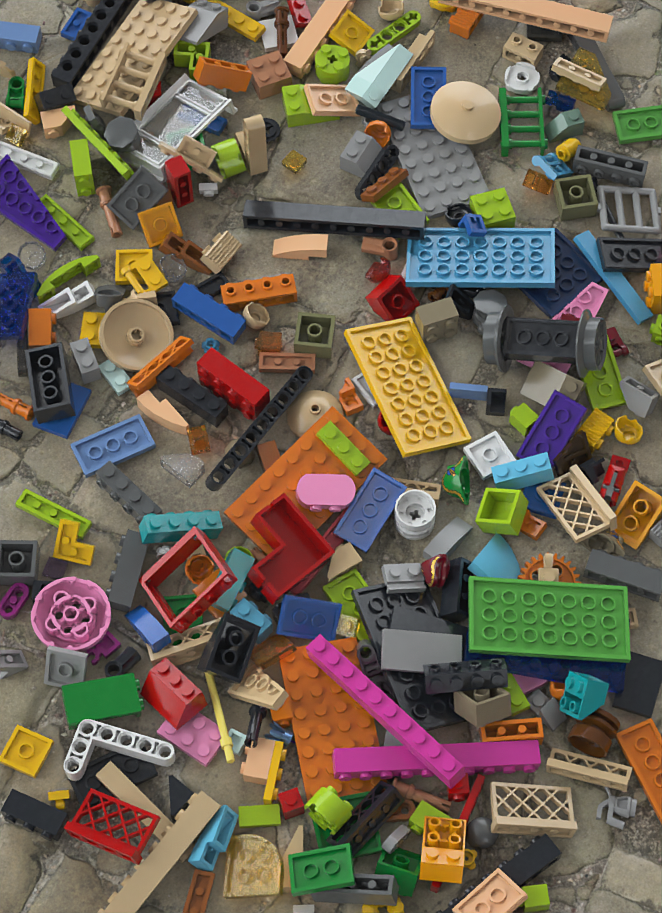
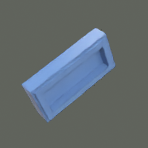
[449,382,488,401]

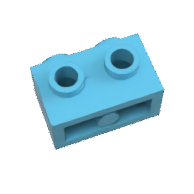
[230,598,273,645]

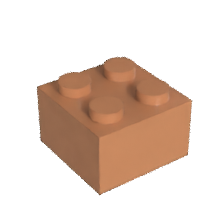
[246,50,292,100]

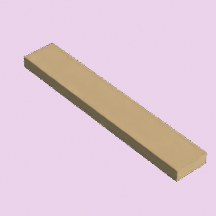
[96,761,195,864]

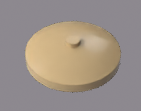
[430,81,501,144]
[99,298,174,372]

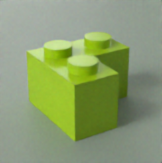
[173,40,211,82]

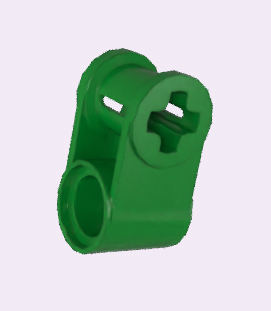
[6,76,26,111]

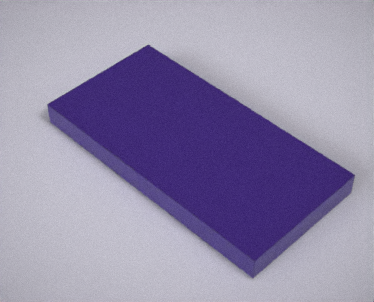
[516,390,588,470]

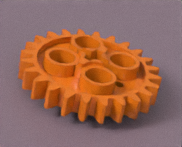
[517,552,581,583]

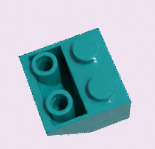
[560,671,609,720]

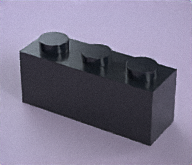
[440,557,474,623]
[1,789,70,841]

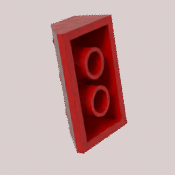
[140,657,208,730]

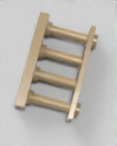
[99,41,167,121]

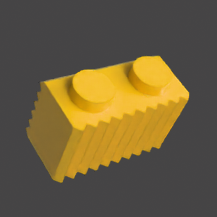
[574,408,615,454]

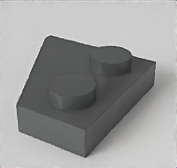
[83,105,109,145]

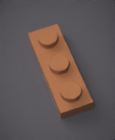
[259,352,316,374]

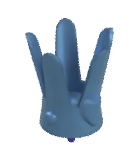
[264,721,295,747]

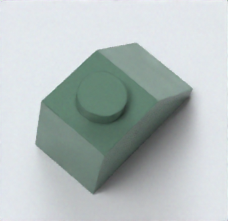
[544,108,585,143]

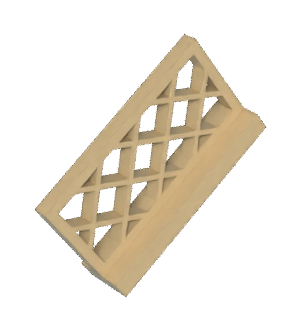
[536,465,617,544]
[490,782,577,838]

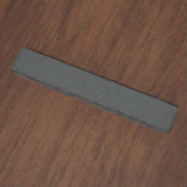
[566,33,626,112]

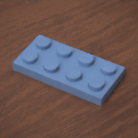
[70,414,156,478]

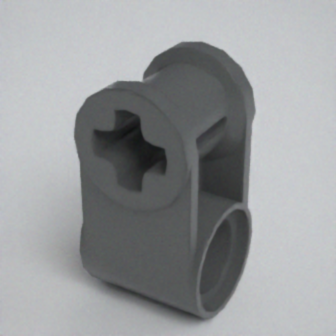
[356,639,383,678]

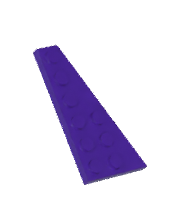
[0,154,67,252]

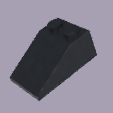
[197,612,261,684]

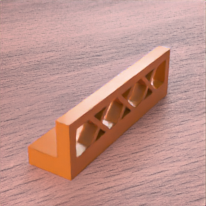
[126,336,194,397]

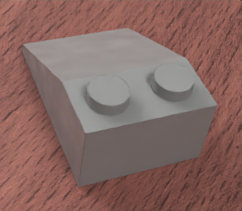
[180,0,228,45]

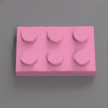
[157,713,221,767]

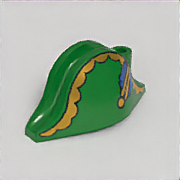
[441,456,470,505]

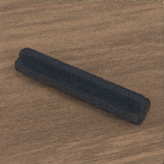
[355,104,406,131]

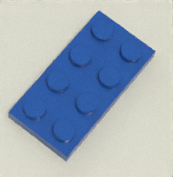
[410,66,446,129]
[333,467,407,554]

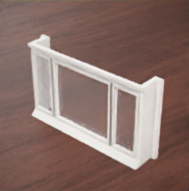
[118,74,238,183]

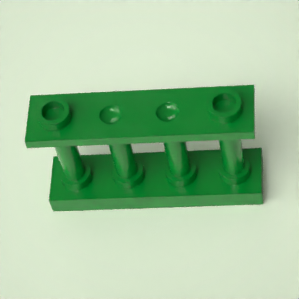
[498,87,548,157]

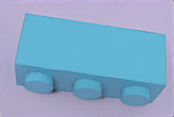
[491,452,555,490]

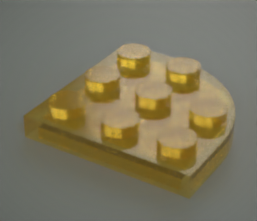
[223,834,284,899]

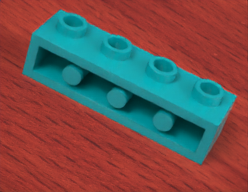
[139,510,223,544]

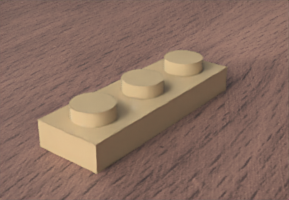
[551,57,607,92]

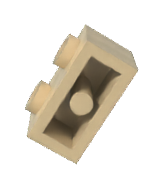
[502,32,544,68]

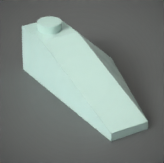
[344,44,413,109]

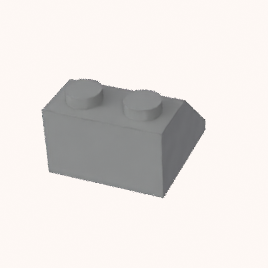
[340,130,387,182]

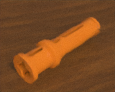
[0,393,34,421]

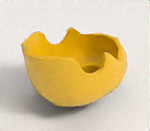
[614,415,643,445]

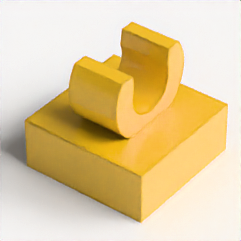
[48,789,71,810]

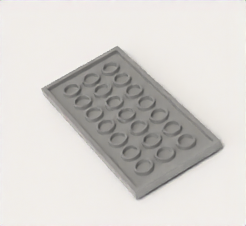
[376,95,489,220]

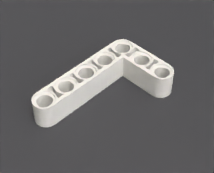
[64,719,176,781]

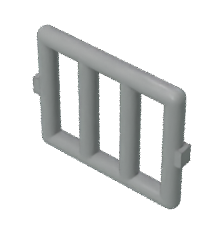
[597,185,661,234]

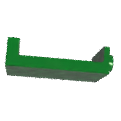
[61,673,144,730]

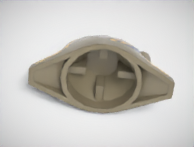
[577,529,625,557]

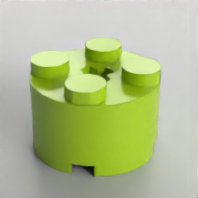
[315,44,350,85]
[210,137,247,179]
[304,786,353,835]

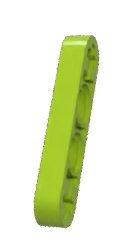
[366,10,421,55]

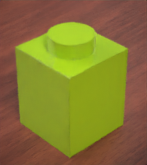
[509,402,539,437]
[519,884,550,913]

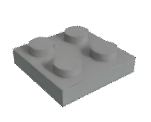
[44,645,88,688]

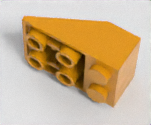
[419,816,466,884]

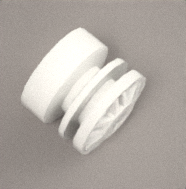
[394,489,436,540]

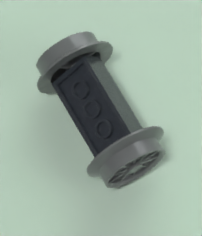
[483,305,607,378]

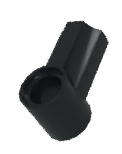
[104,646,141,678]

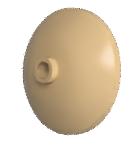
[287,390,344,438]

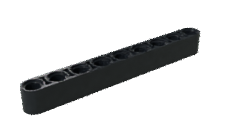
[205,366,313,491]

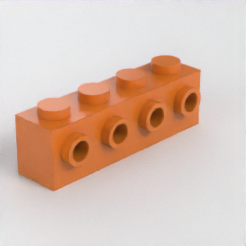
[220,274,297,312]

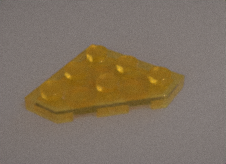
[555,47,612,111]

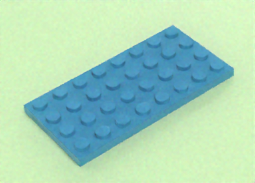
[406,228,555,288]

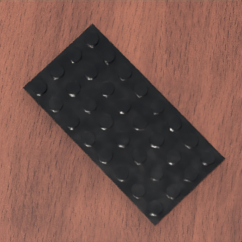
[351,578,467,731]

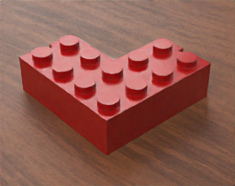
[247,493,335,605]

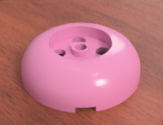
[31,577,111,652]

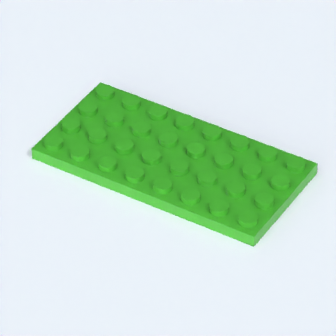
[468,576,631,663]

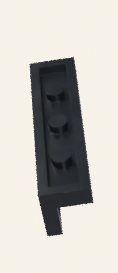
[326,780,405,858]

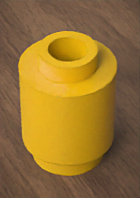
[556,138,581,162]

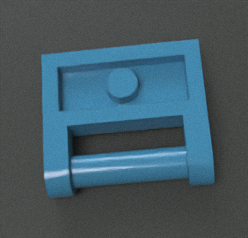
[532,152,574,181]

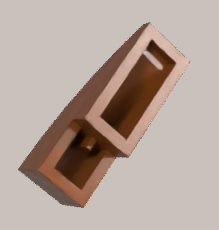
[158,231,212,275]

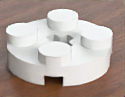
[504,62,540,95]

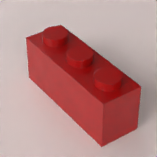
[165,155,194,208]

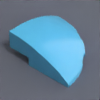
[467,533,521,579]

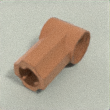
[361,236,398,261]

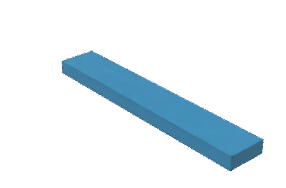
[573,230,653,325]

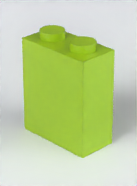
[69,138,96,197]

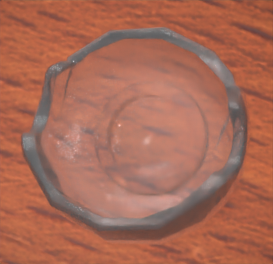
[17,241,47,271]
[159,254,187,282]

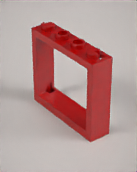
[138,526,238,634]

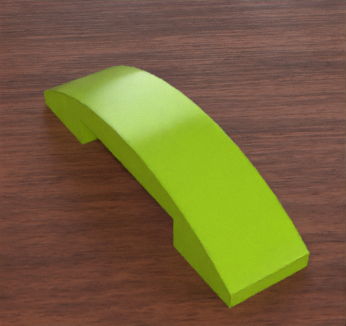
[37,255,101,304]

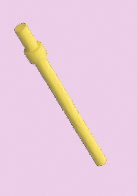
[204,672,235,763]

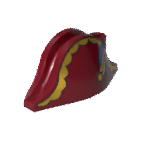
[421,554,450,588]

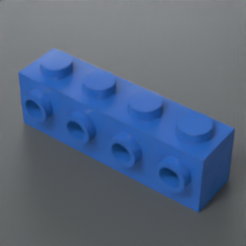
[172,282,246,345]

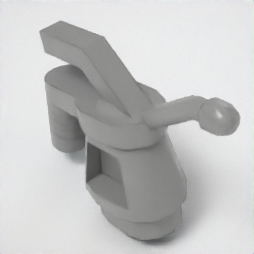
[596,787,637,830]

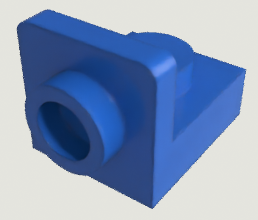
[458,213,487,237]

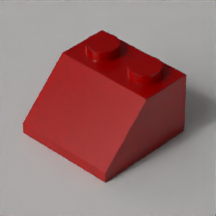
[365,274,420,321]

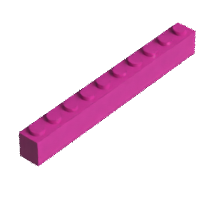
[306,634,466,789]
[332,740,541,781]

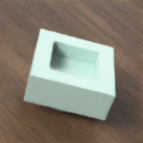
[228,728,246,756]

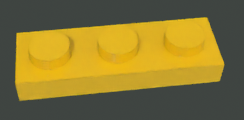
[263,741,287,805]

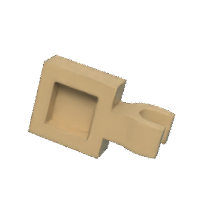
[538,553,559,582]

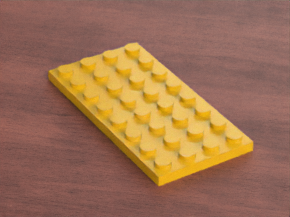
[344,317,472,458]

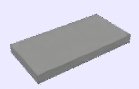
[381,629,462,673]

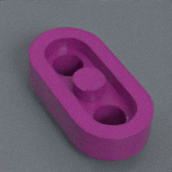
[0,583,30,620]

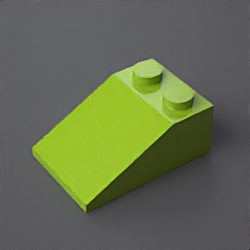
[282,84,340,128]

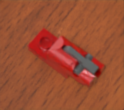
[599,454,631,507]

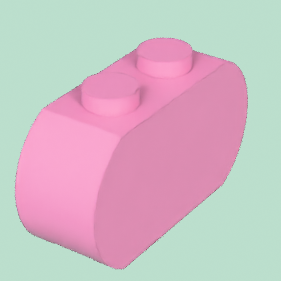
[296,474,356,512]

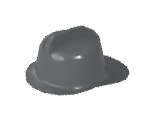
[94,285,126,313]

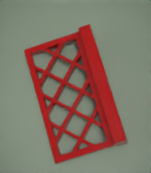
[64,788,161,865]

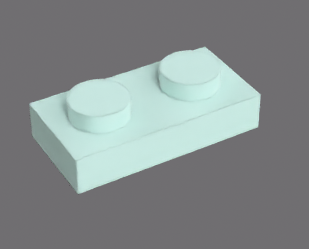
[99,359,130,396]

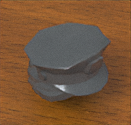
[104,116,140,153]
[472,289,508,336]

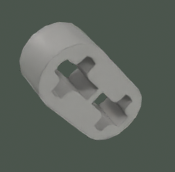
[382,824,412,854]

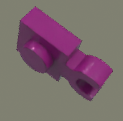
[85,630,122,666]

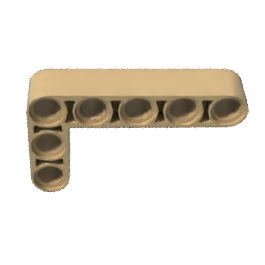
[234,114,268,176]

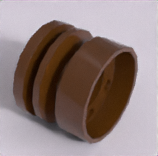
[567,708,620,758]

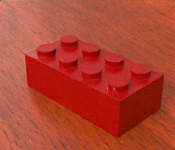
[197,347,270,421]

